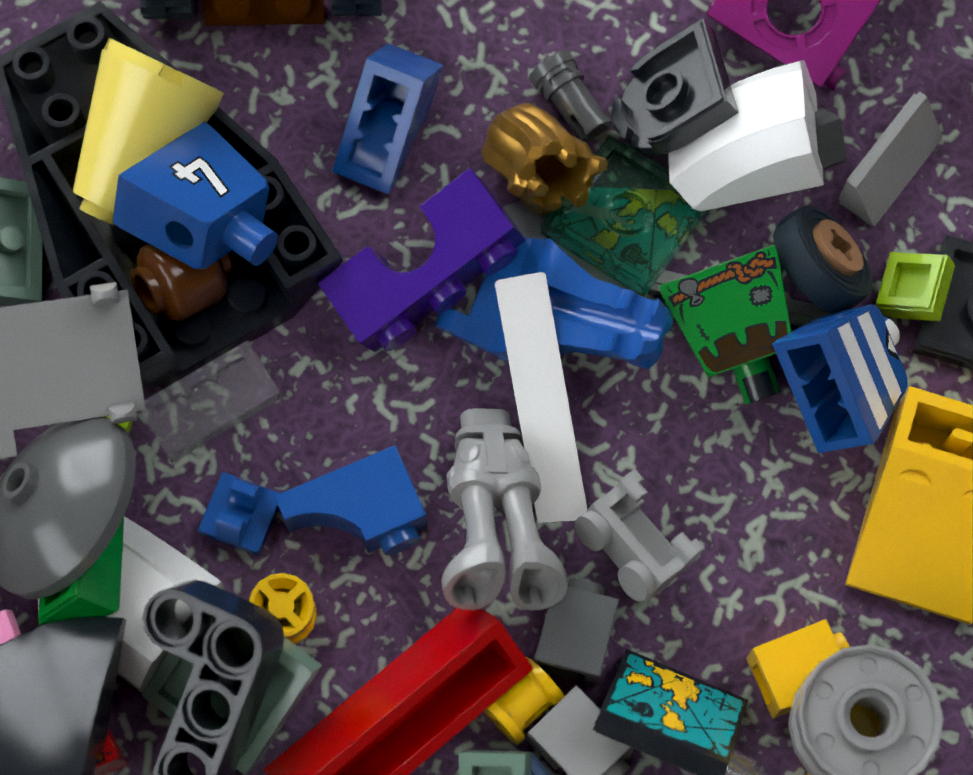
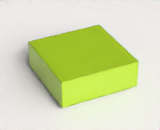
[875,252,955,321]

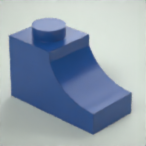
[332,43,444,194]
[275,445,427,556]

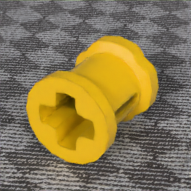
[483,657,565,746]

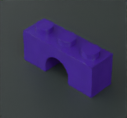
[318,168,526,352]

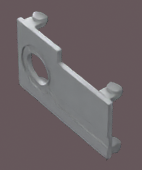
[0,282,146,459]

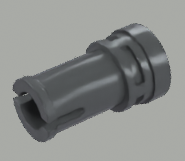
[529,50,613,143]

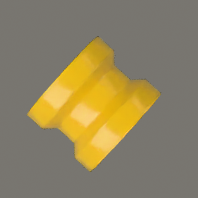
[249,573,317,645]

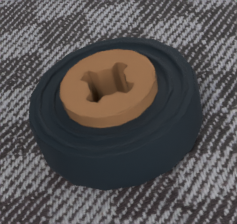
[773,205,873,313]

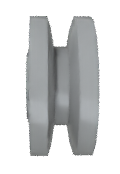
[788,644,943,775]

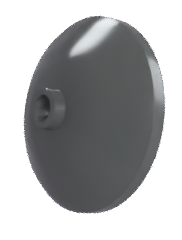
[0,416,136,599]

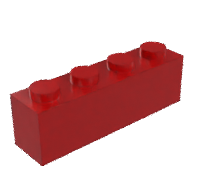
[263,608,534,775]

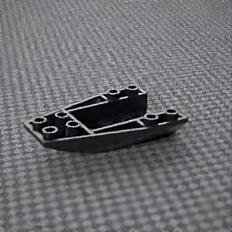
[0,1,343,387]

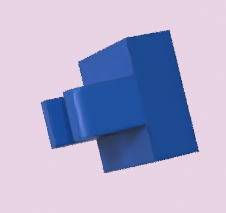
[198,472,280,557]

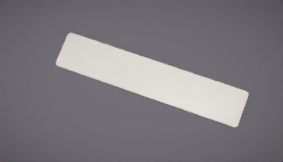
[495,272,587,523]

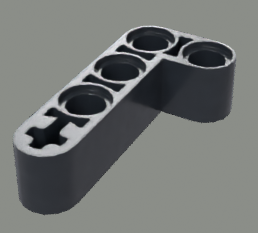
[142,580,285,775]

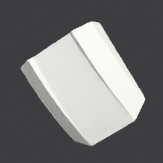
[669,60,824,211]
[37,516,226,693]

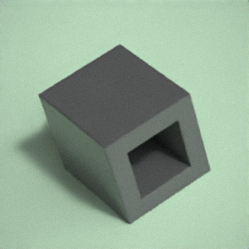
[534,579,619,686]

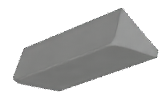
[839,92,942,226]

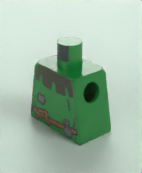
[659,244,791,405]

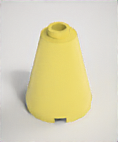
[73,38,224,225]

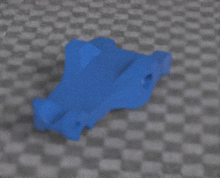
[434,237,673,370]

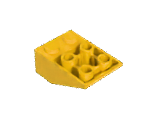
[845,386,973,625]

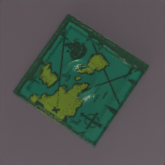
[540,135,709,297]

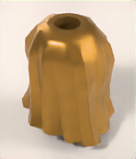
[481,103,608,216]

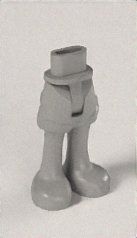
[441,408,567,611]

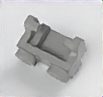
[575,469,705,601]

